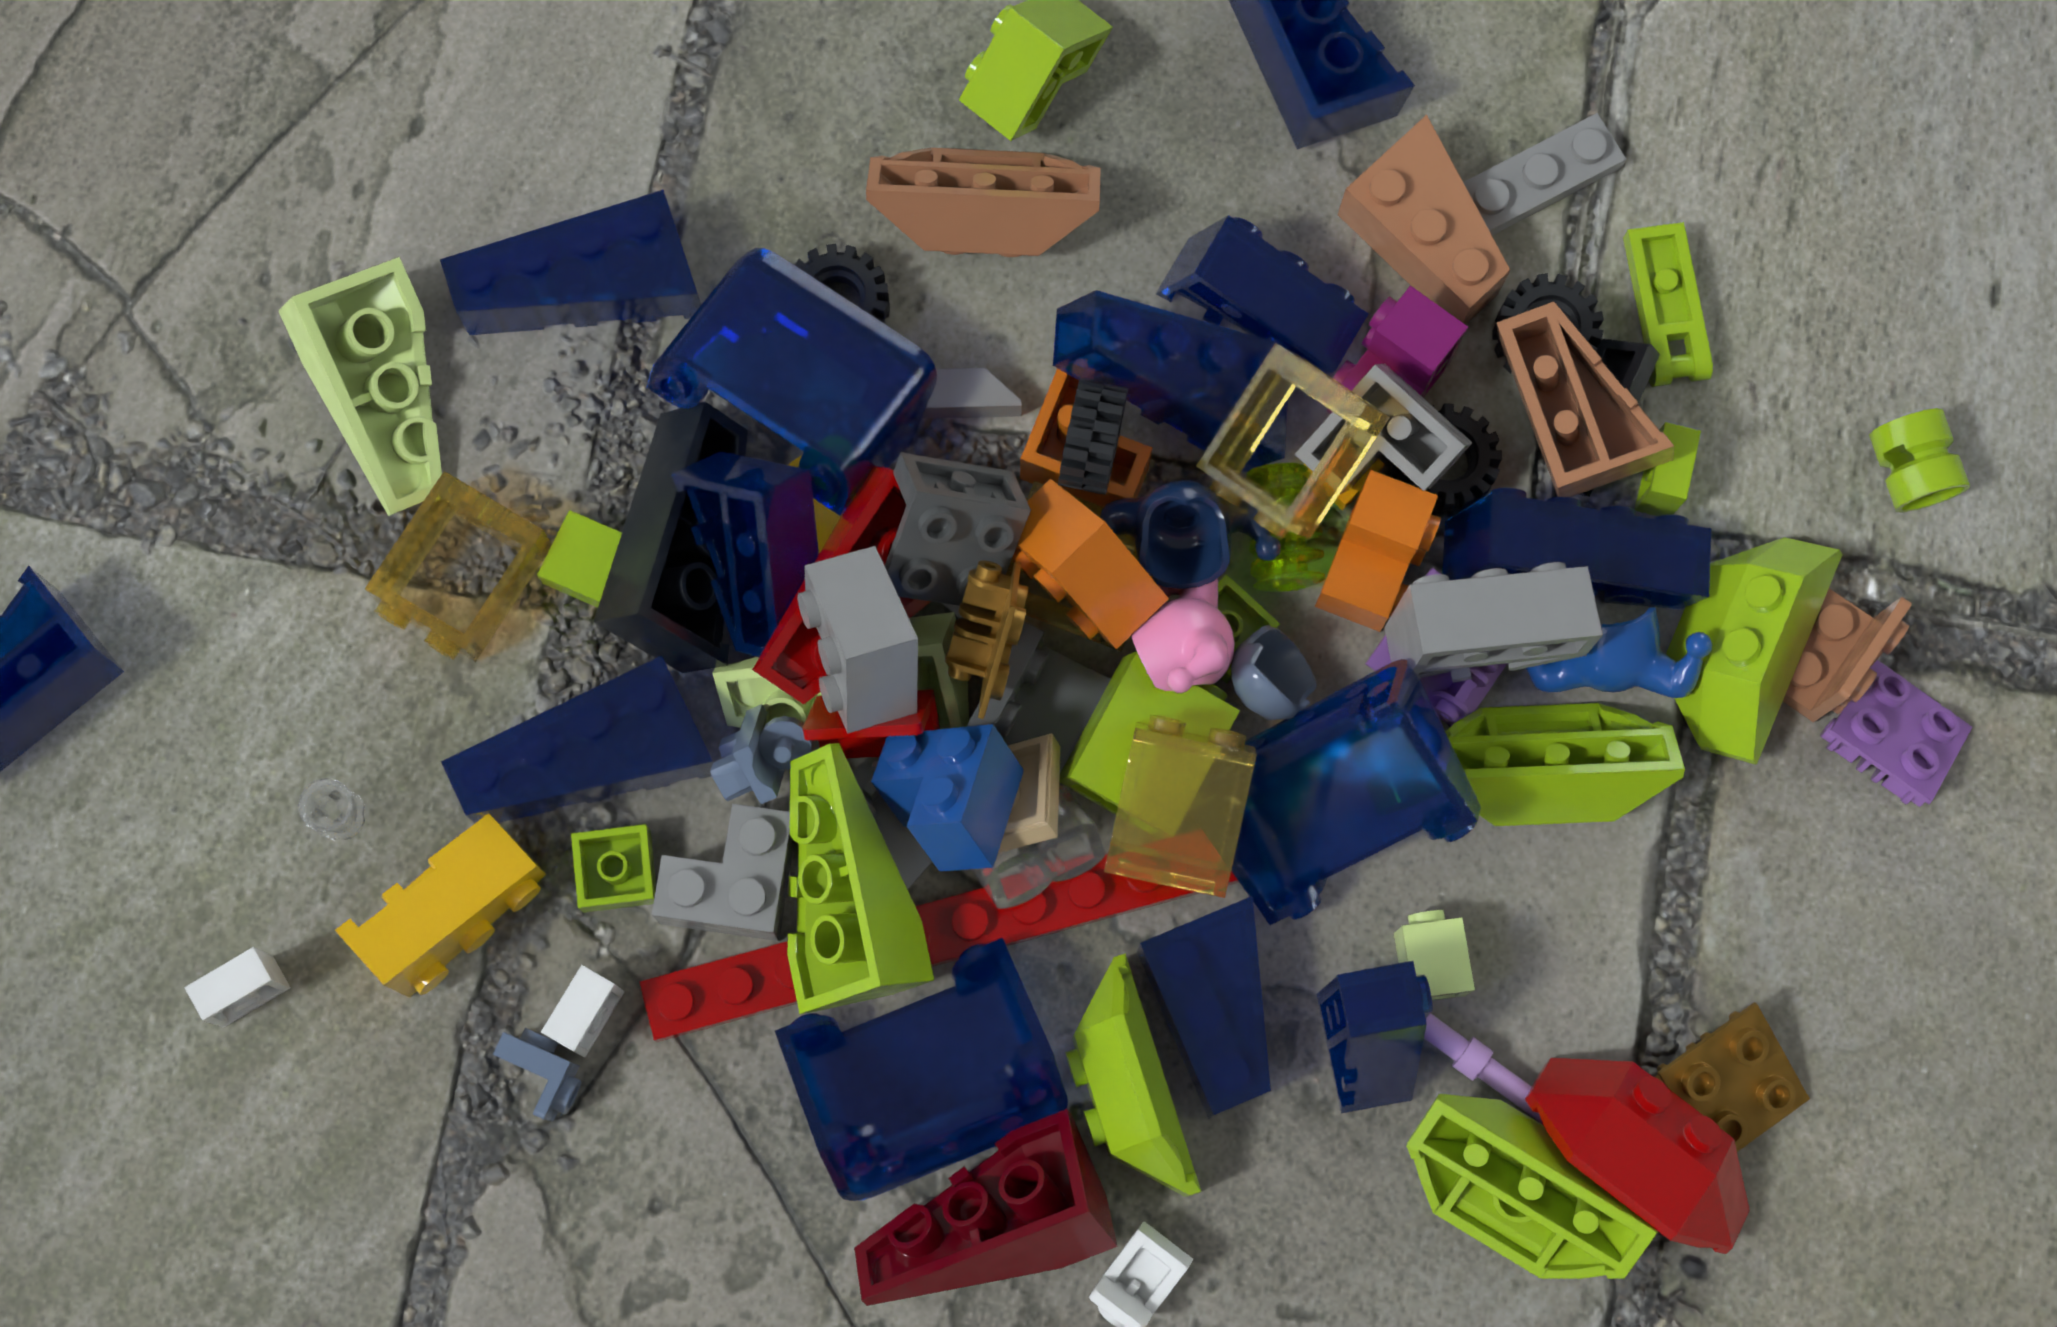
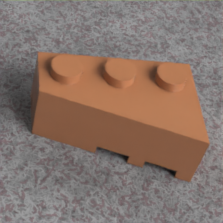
[1337,115,1510,325]
[1497,302,1674,501]

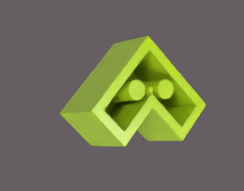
[959,0,1113,141]

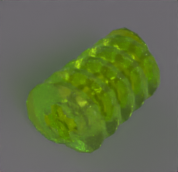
[1245,462,1326,592]

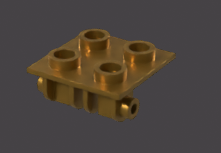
[945,560,1029,720]
[1655,1002,1810,1152]

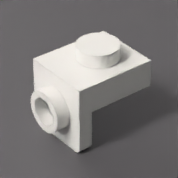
[1089,1221,1193,1327]

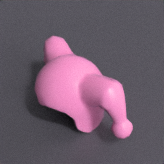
[1131,579,1235,693]

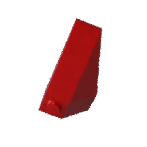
[752,466,931,704]

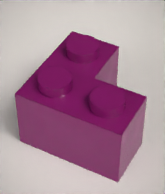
[1326,285,1468,414]

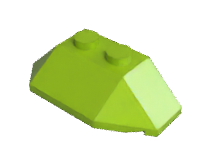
[1666,537,1842,765]
[1431,703,1685,826]
[1065,953,1202,1197]
[1406,1094,1658,1279]

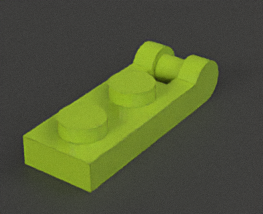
[1623,222,1713,387]

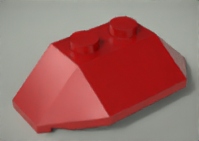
[1525,1058,1750,1254]

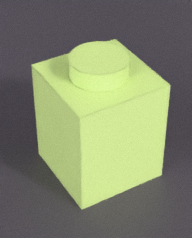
[1394,910,1475,1004]

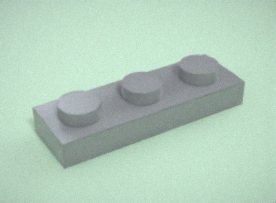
[1463,113,1626,235]

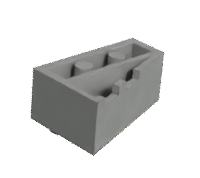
[1384,562,1603,694]

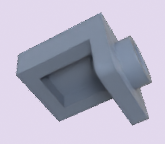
[492,1028,581,1122]

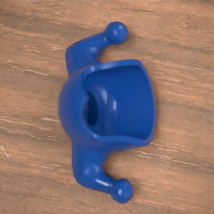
[1526,607,1712,698]

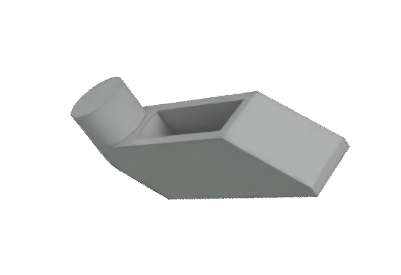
[870,348,1022,419]

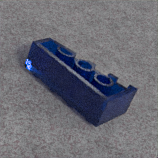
[1229,0,1415,149]
[440,190,705,335]
[1053,290,1291,473]
[1442,488,1712,610]
[441,656,714,823]

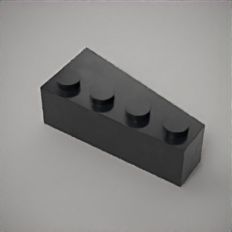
[593,401,748,673]

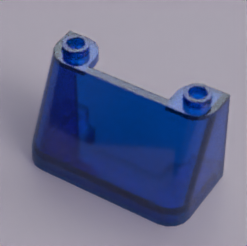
[646,248,937,516]
[1189,659,1481,926]
[775,938,1068,1201]

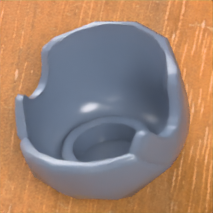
[1230,625,1317,720]

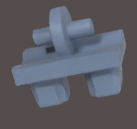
[710,704,812,804]

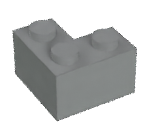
[1294,363,1472,495]
[798,546,918,734]
[652,803,795,941]

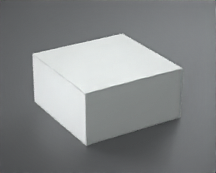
[184,947,291,1027]
[541,965,625,1057]

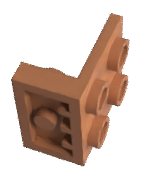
[1783,588,1912,723]

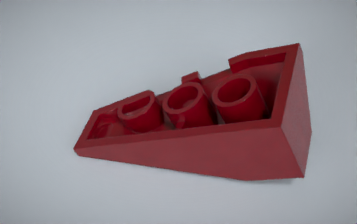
[854,1109,1118,1306]

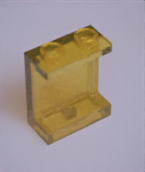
[1104,715,1257,898]

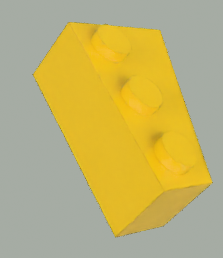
[335,813,547,998]

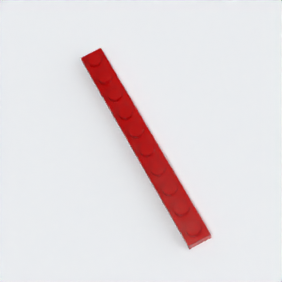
[639,823,1239,1042]

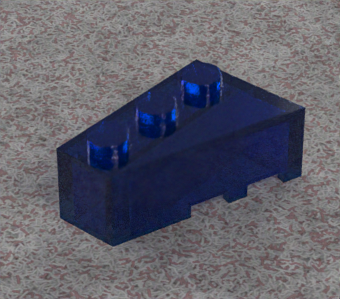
[1156,215,1368,380]
[671,452,819,657]
[0,566,124,772]
[1137,896,1271,1119]
[1316,961,1433,1114]

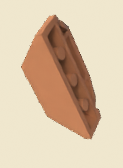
[866,148,1101,257]

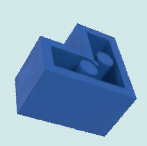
[871,724,1024,872]

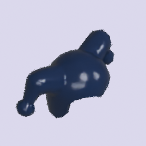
[1100,480,1281,589]

